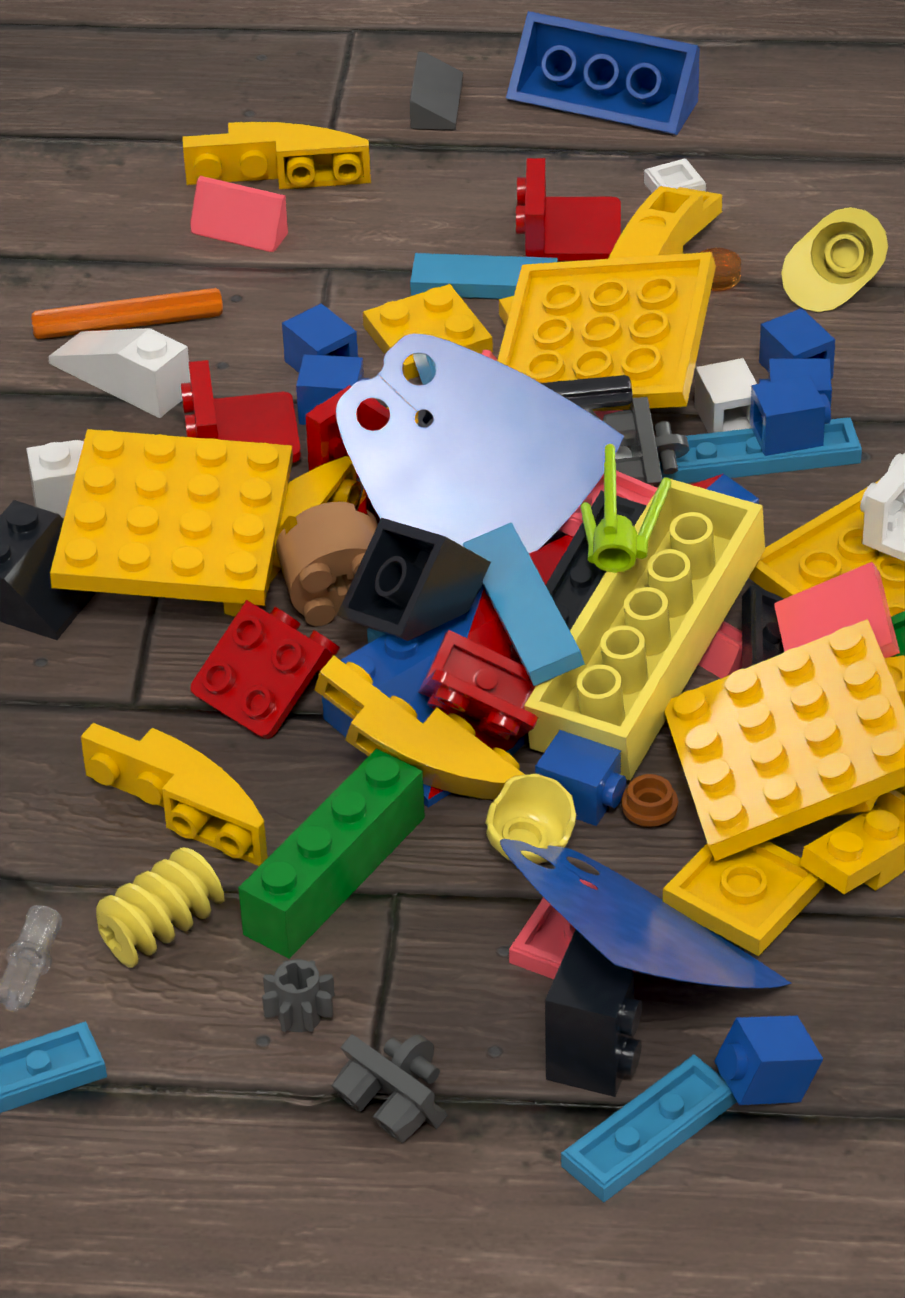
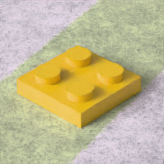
[363,284,493,380]
[663,841,825,956]

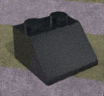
[0,500,96,640]
[337,517,491,641]
[545,929,642,1097]

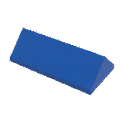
[506,11,700,135]

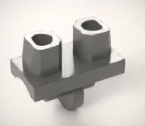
[602,397,689,488]
[331,1034,448,1143]

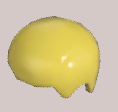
[485,773,577,864]

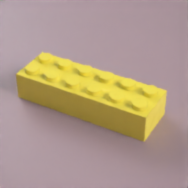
[524,477,765,781]

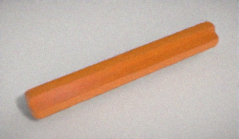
[31,288,223,339]

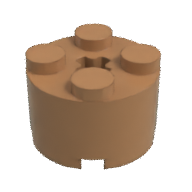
[276,502,378,626]

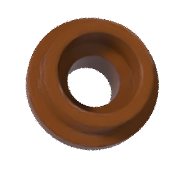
[622,774,678,827]

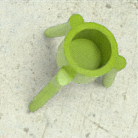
[580,444,671,573]

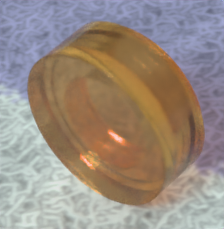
[699,248,741,291]

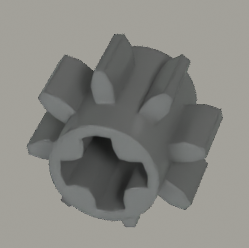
[262,959,335,1032]

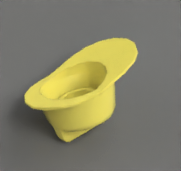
[781,207,888,312]

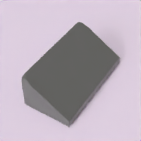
[410,51,463,130]

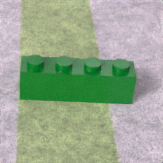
[238,748,425,959]

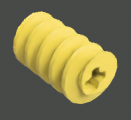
[96,847,225,968]

